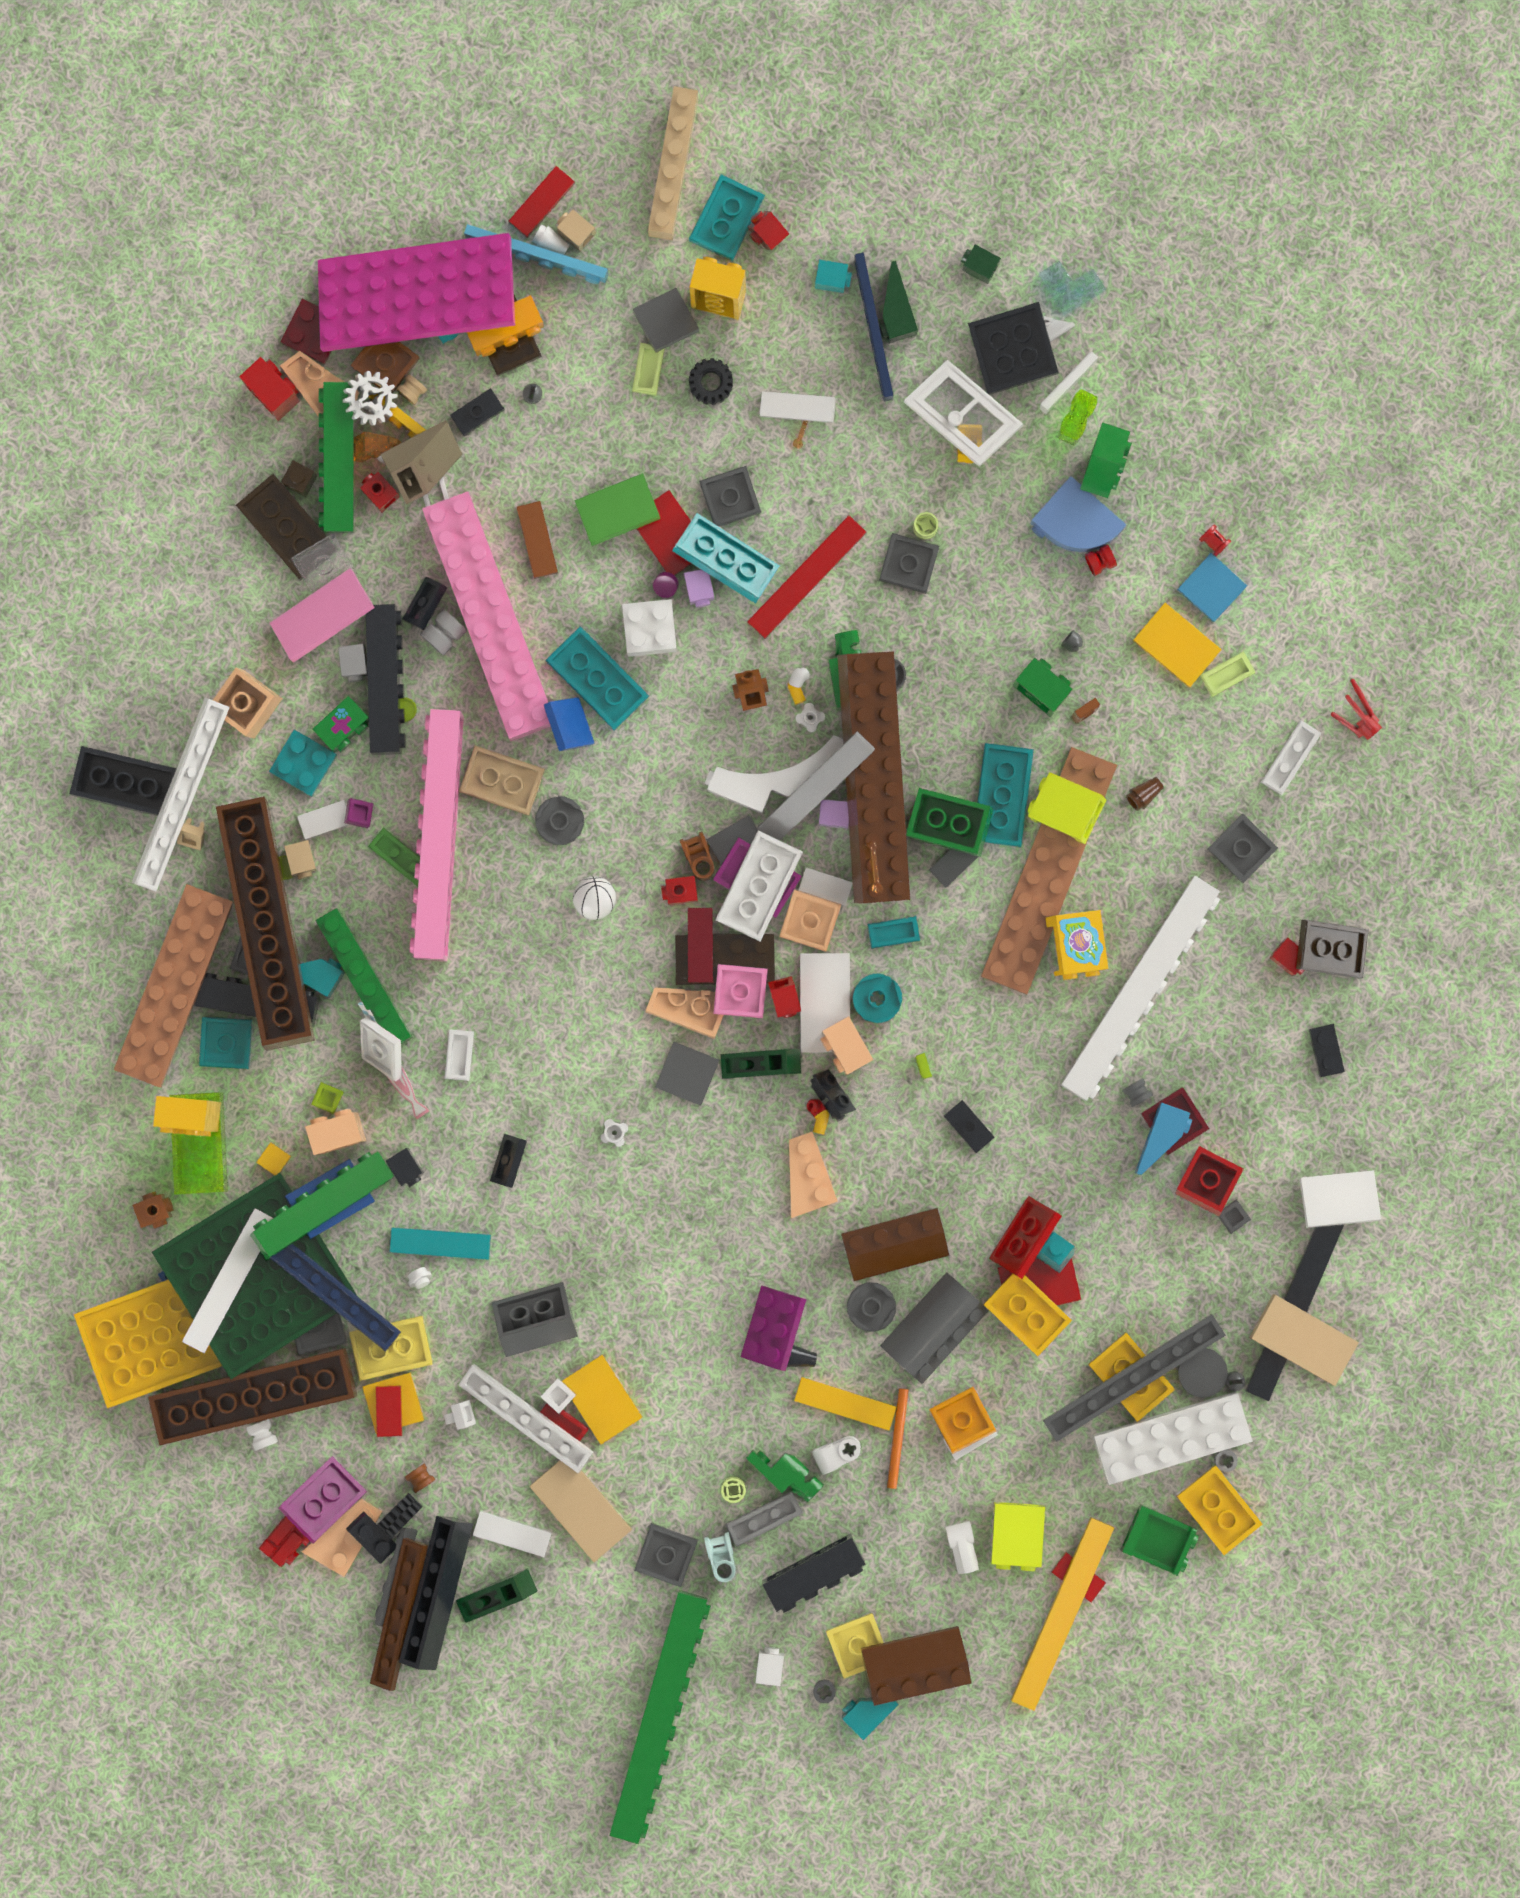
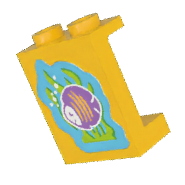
[1045,910,1109,980]

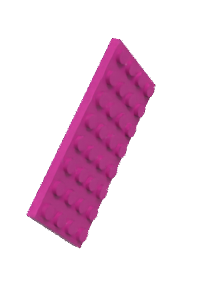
[318,233,515,352]

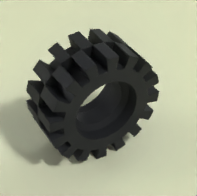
[689,358,733,405]
[377,1493,423,1539]

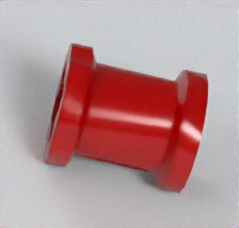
[1199,524,1232,557]

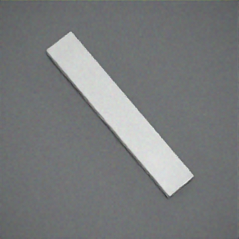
[182,1209,273,1353]
[458,1364,594,1473]

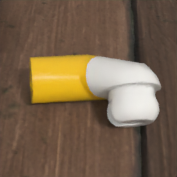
[787,668,810,705]

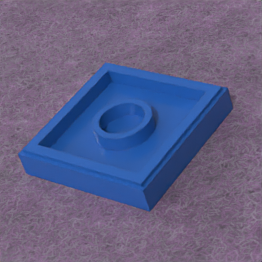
[544,697,595,751]

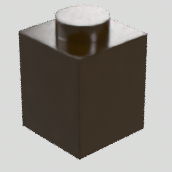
[281,460,317,497]

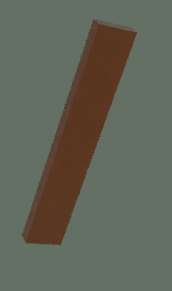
[370,1538,428,1691]

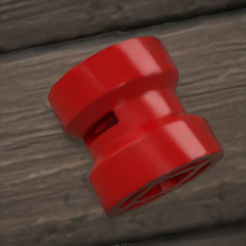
[1084,544,1117,577]

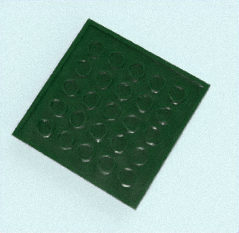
[152,1173,357,1379]

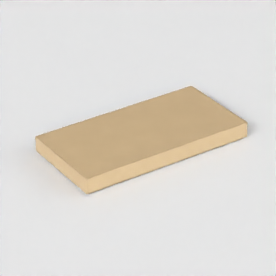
[1249,1294,1359,1386]
[529,1460,632,1562]

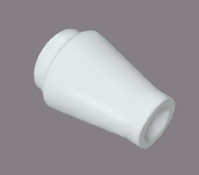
[532,225,570,255]

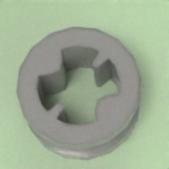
[1214,1449,1238,1472]

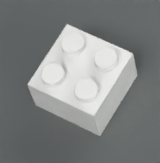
[622,599,677,657]

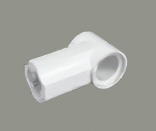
[945,1521,979,1574]

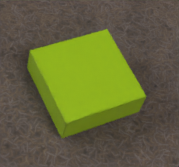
[915,1053,932,1079]
[311,1082,344,1114]

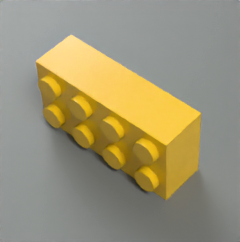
[689,257,746,320]
[153,1096,221,1136]

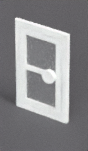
[904,360,1023,467]

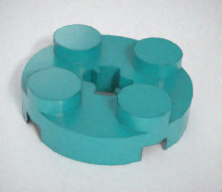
[853,973,902,1023]

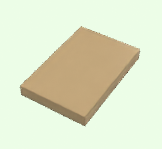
[459,745,545,816]

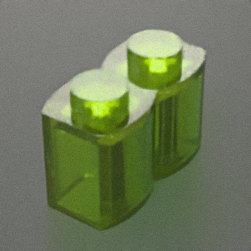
[1058,389,1097,446]

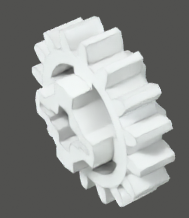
[343,371,398,426]

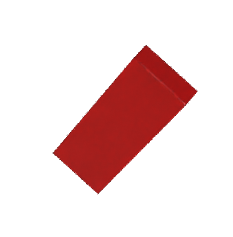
[508,166,575,238]

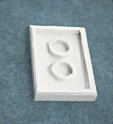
[1299,1170,1381,1228]

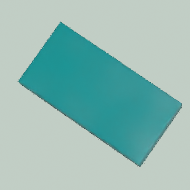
[867,916,920,949]

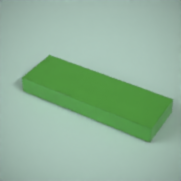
[368,827,420,887]

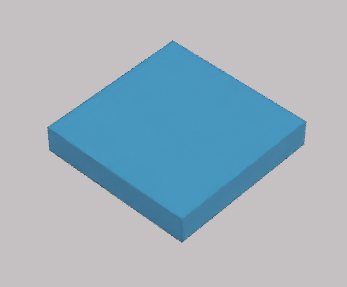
[1177,553,1247,623]

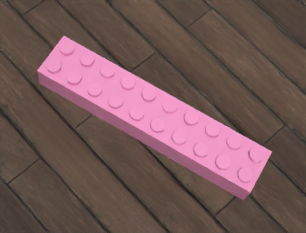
[422,491,551,742]
[410,709,464,962]

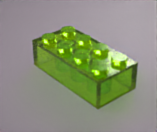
[169,1092,228,1195]

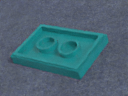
[689,174,765,262]

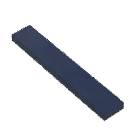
[854,252,894,402]
[270,1244,401,1352]

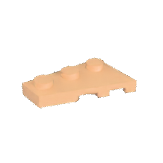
[280,351,359,417]
[645,988,724,1039]
[789,1131,838,1218]
[302,1499,383,1577]

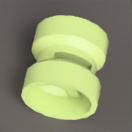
[913,512,938,540]
[721,1476,746,1503]

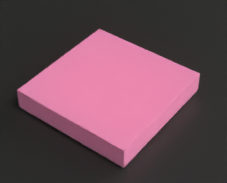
[713,964,767,1018]

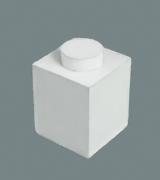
[755,1647,784,1686]

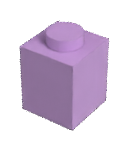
[684,569,714,608]
[819,800,849,829]

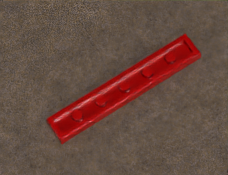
[747,515,867,639]

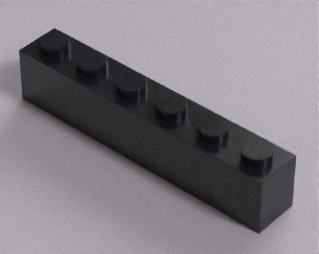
[366,604,406,755]
[194,973,320,1027]
[399,1516,473,1670]

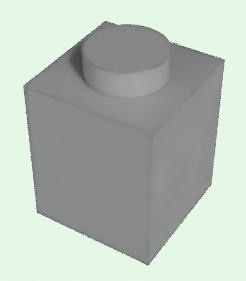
[338,644,368,682]

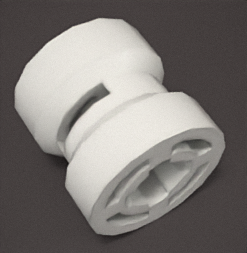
[246,1419,278,1451]

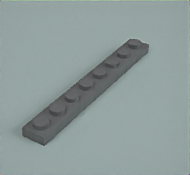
[1043,1314,1226,1442]

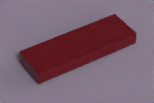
[688,908,713,983]

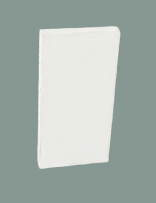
[715,830,803,941]
[800,953,850,1053]

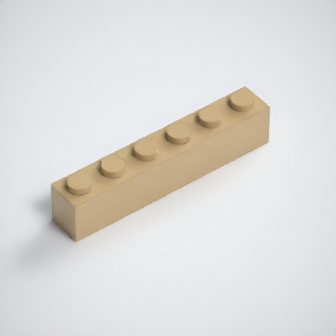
[648,86,699,241]

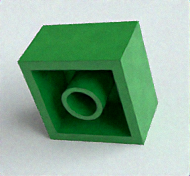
[1080,422,1132,498]
[1013,657,1073,717]

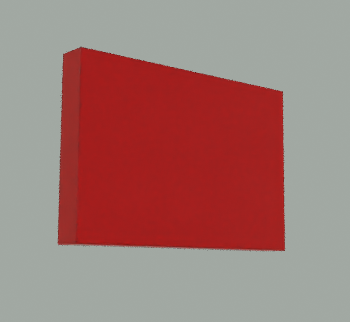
[637,490,692,576]
[989,1196,1062,1279]
[997,1258,1081,1305]

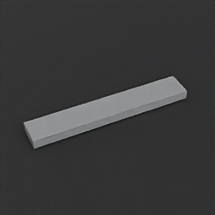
[757,732,875,841]

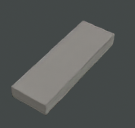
[725,1491,803,1547]

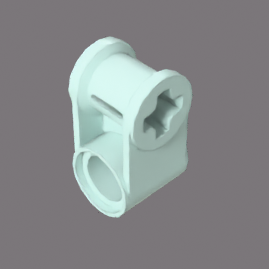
[704,1532,736,1582]

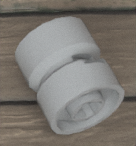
[420,609,467,656]

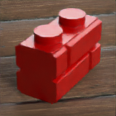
[259,1516,310,1567]

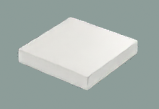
[360,1017,402,1082]

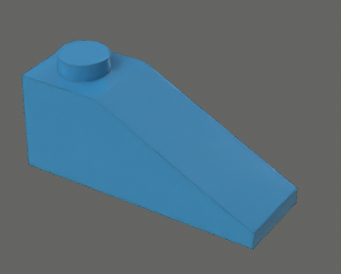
[1135,1103,1192,1175]

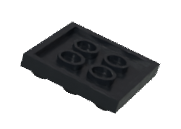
[968,302,1059,395]

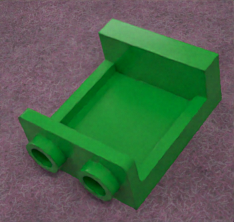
[1120,1504,1199,1576]

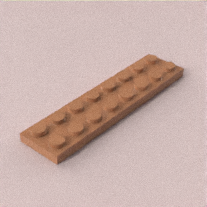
[114,884,234,1088]

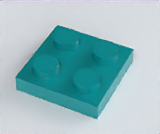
[269,729,337,797]

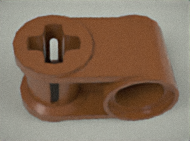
[679,831,715,881]

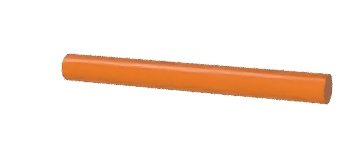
[887,1388,909,1489]

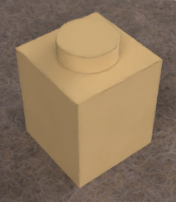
[557,209,596,251]
[284,840,316,880]

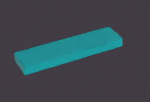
[390,1227,491,1260]

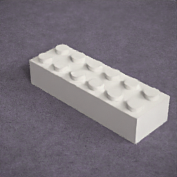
[1092,1392,1253,1485]

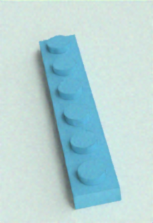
[464,224,608,284]

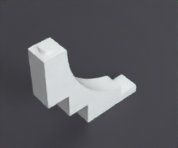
[705,735,843,814]

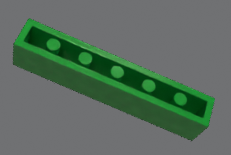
[319,382,354,533]
[315,908,413,1045]
[250,1152,394,1260]

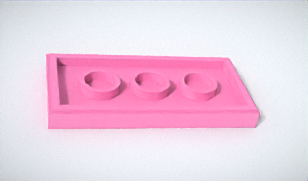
[270,568,375,663]

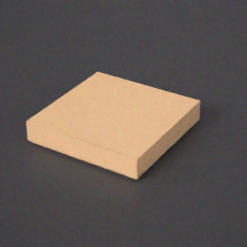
[779,889,842,952]

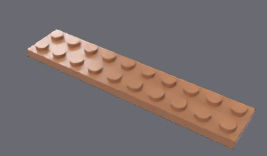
[981,747,1117,995]

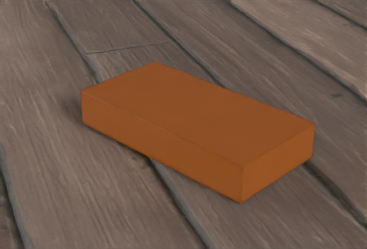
[1071,698,1100,724]

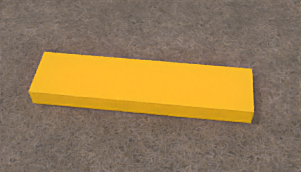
[794,1377,897,1431]

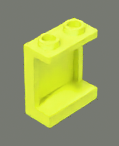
[1028,772,1106,844]
[990,1502,1045,1571]

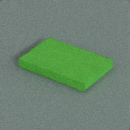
[574,473,661,546]

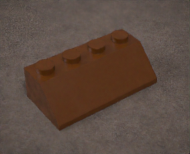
[841,1208,950,1281]
[861,1626,972,1706]

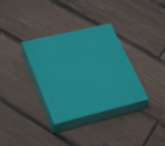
[199,1017,252,1069]

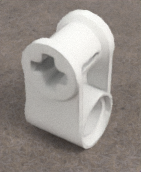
[812,1436,861,1475]

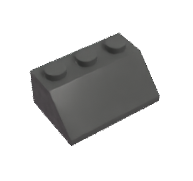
[492,1282,578,1357]

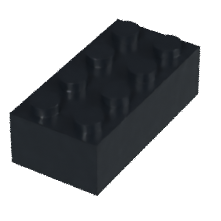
[69,746,177,816]
[762,1533,866,1613]

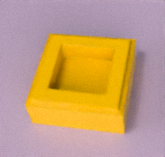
[256,1142,292,1175]

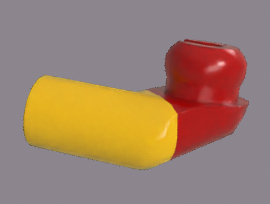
[806,1099,830,1135]

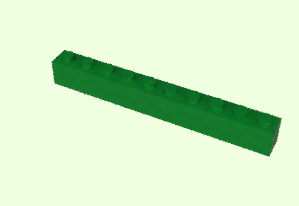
[609,1590,711,1844]

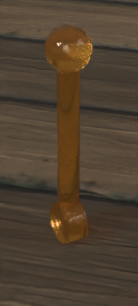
[793,420,808,449]
[868,841,883,893]

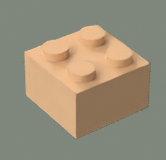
[213,667,283,739]
[820,1016,873,1075]
[305,1109,366,1155]

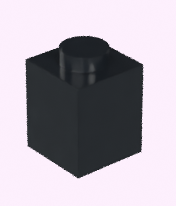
[386,1148,424,1188]

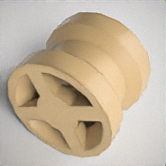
[396,374,427,405]

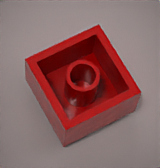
[239,356,300,421]
[1175,1146,1244,1217]

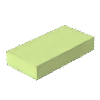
[632,343,665,396]
[1200,651,1256,697]

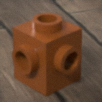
[732,669,769,711]
[132,1191,174,1229]

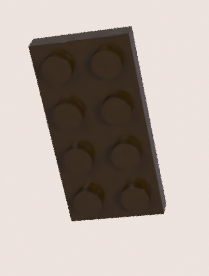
[236,474,337,581]
[675,934,775,985]

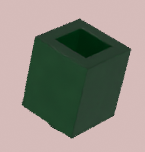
[961,244,1001,284]

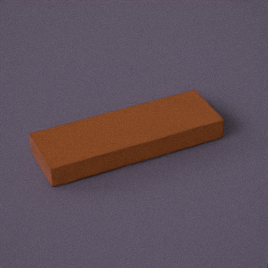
[517,501,558,579]

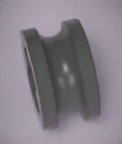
[813,1679,836,1703]

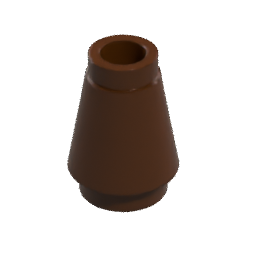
[1126,777,1164,811]

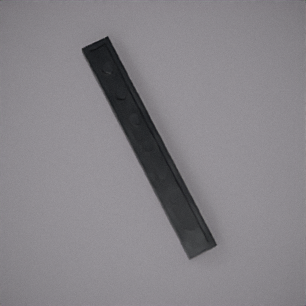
[1245,1224,1344,1401]

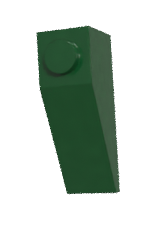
[879,260,918,344]
[720,1049,801,1079]
[455,1568,538,1623]

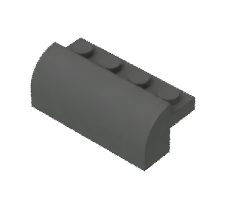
[880,1272,989,1384]

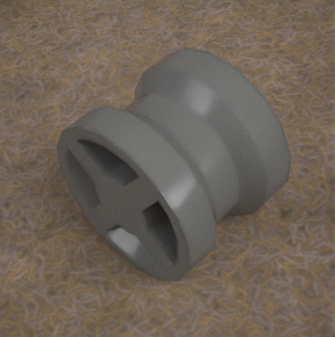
[1122,1078,1153,1107]

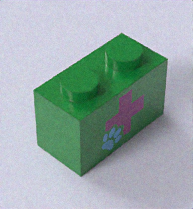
[312,696,369,753]

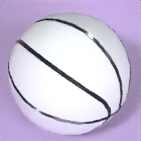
[573,876,616,920]

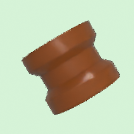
[404,1463,436,1493]

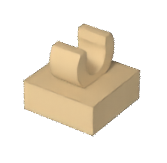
[177,818,204,851]

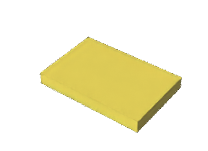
[349,1316,433,1381]

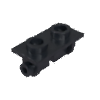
[810,1069,856,1122]

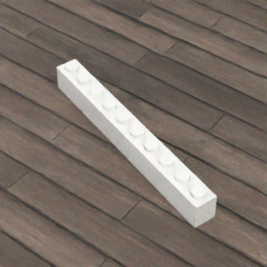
[1060,876,1220,1101]

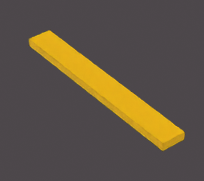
[1011,1517,1114,1711]

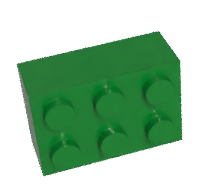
[906,788,994,857]

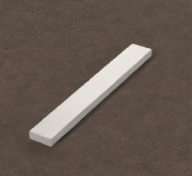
[132,697,230,892]

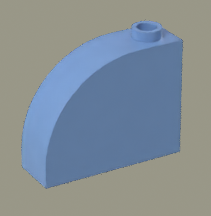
[1030,476,1126,552]

